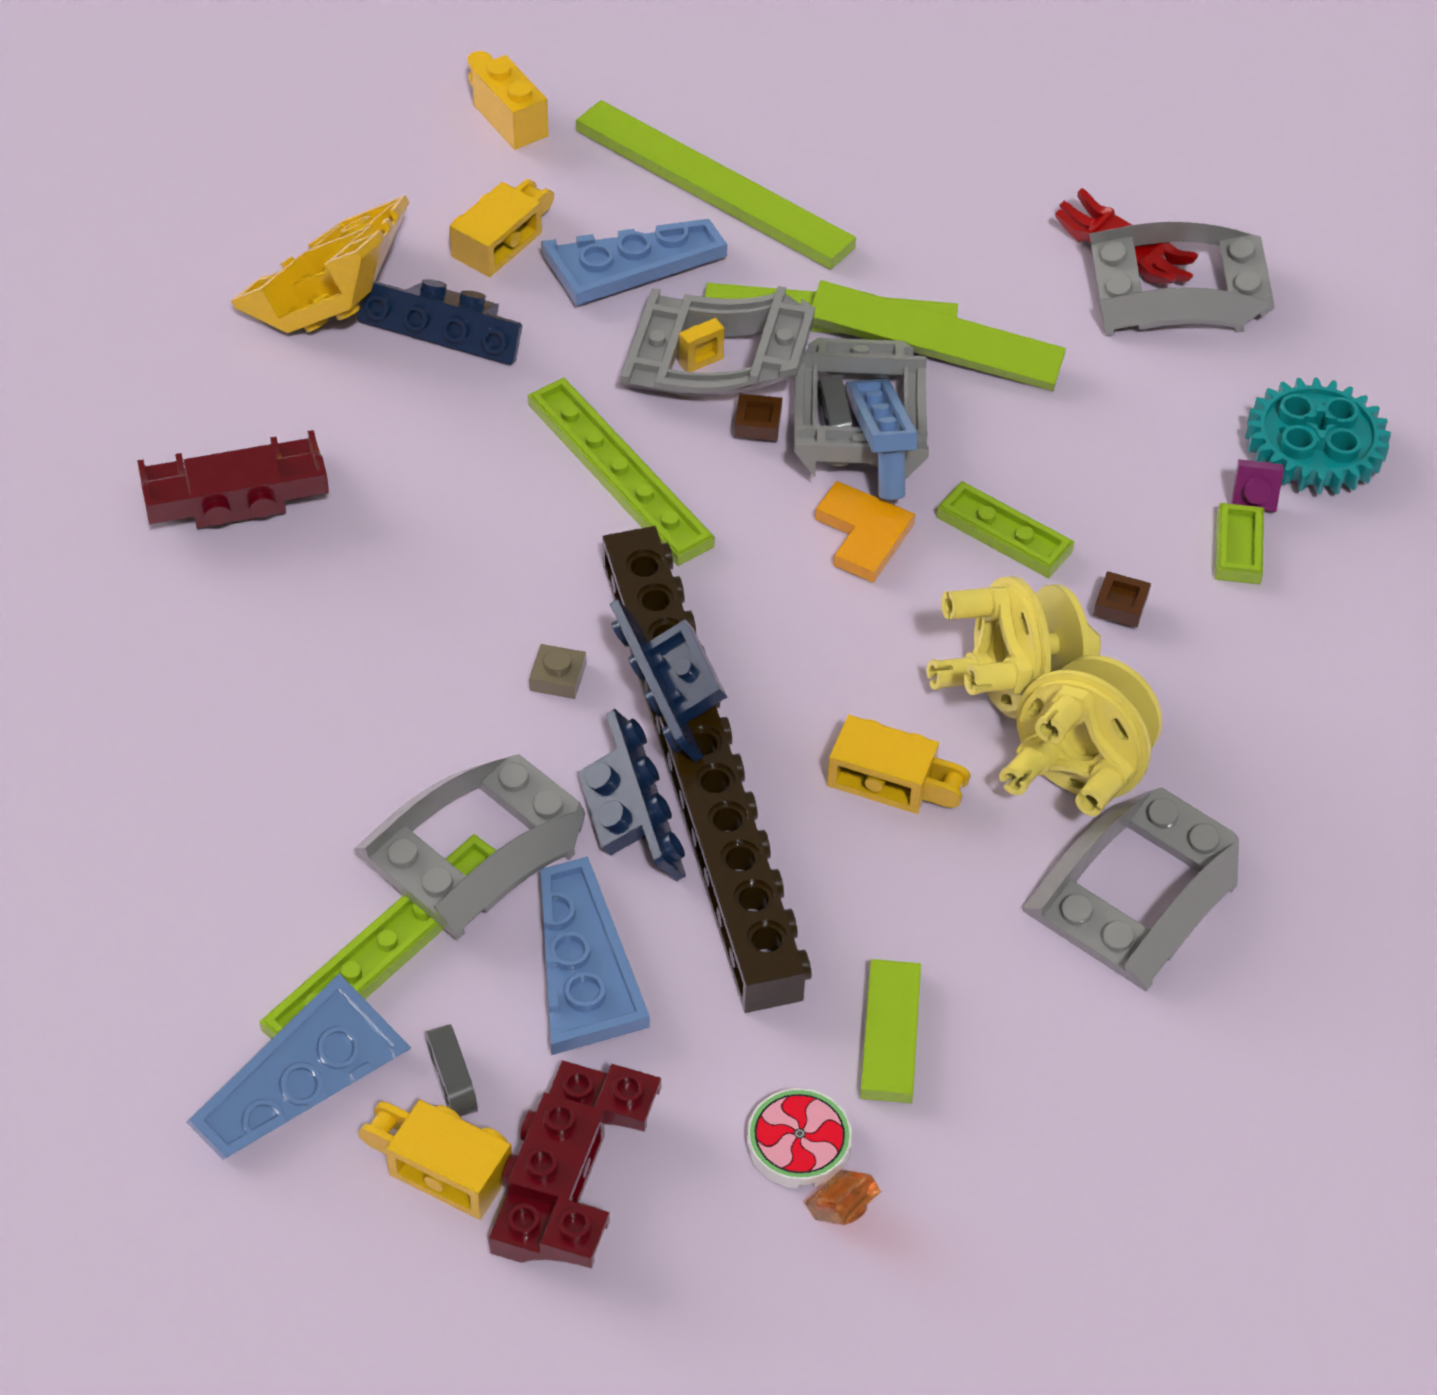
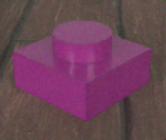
[1231,459,1284,512]

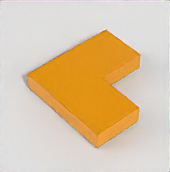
[815,481,916,583]

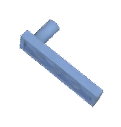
[846,379,917,500]

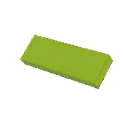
[936,481,1075,579]
[860,959,921,1104]

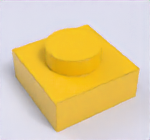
[679,317,725,372]

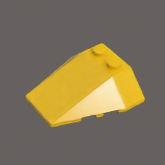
[231,195,409,333]

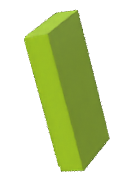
[1215,503,1264,585]

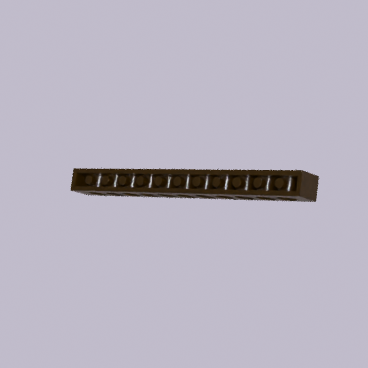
[602,526,812,1013]

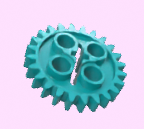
[1245,377,1391,495]

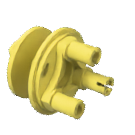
[927,576,1101,719]
[999,655,1162,817]

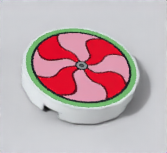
[747,1088,852,1188]

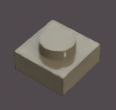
[529,644,587,699]

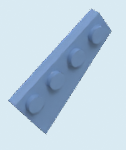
[541,219,727,306]
[540,856,650,1055]
[186,974,411,1160]

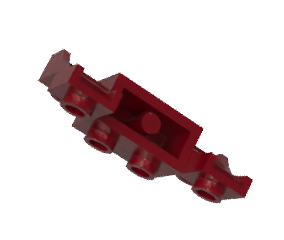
[137,430,329,529]
[489,1060,661,1269]

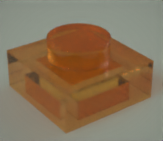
[805,1169,881,1226]

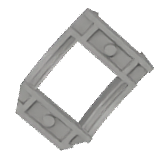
[1089,221,1274,336]
[621,286,815,396]
[794,338,929,479]
[354,754,585,940]
[1023,788,1239,992]

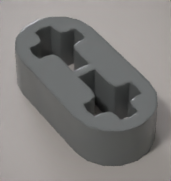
[817,376,852,427]
[425,1024,478,1117]

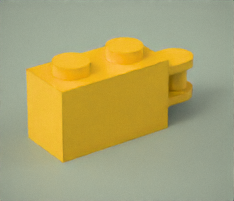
[467,51,549,150]
[449,179,554,278]
[827,714,971,814]
[358,1099,512,1220]

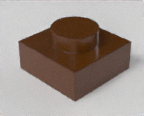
[734,393,783,441]
[1093,571,1151,628]

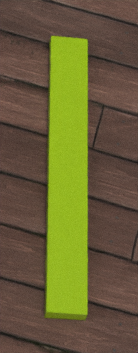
[576,100,856,270]

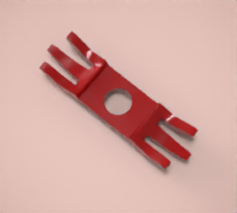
[1055,188,1199,284]

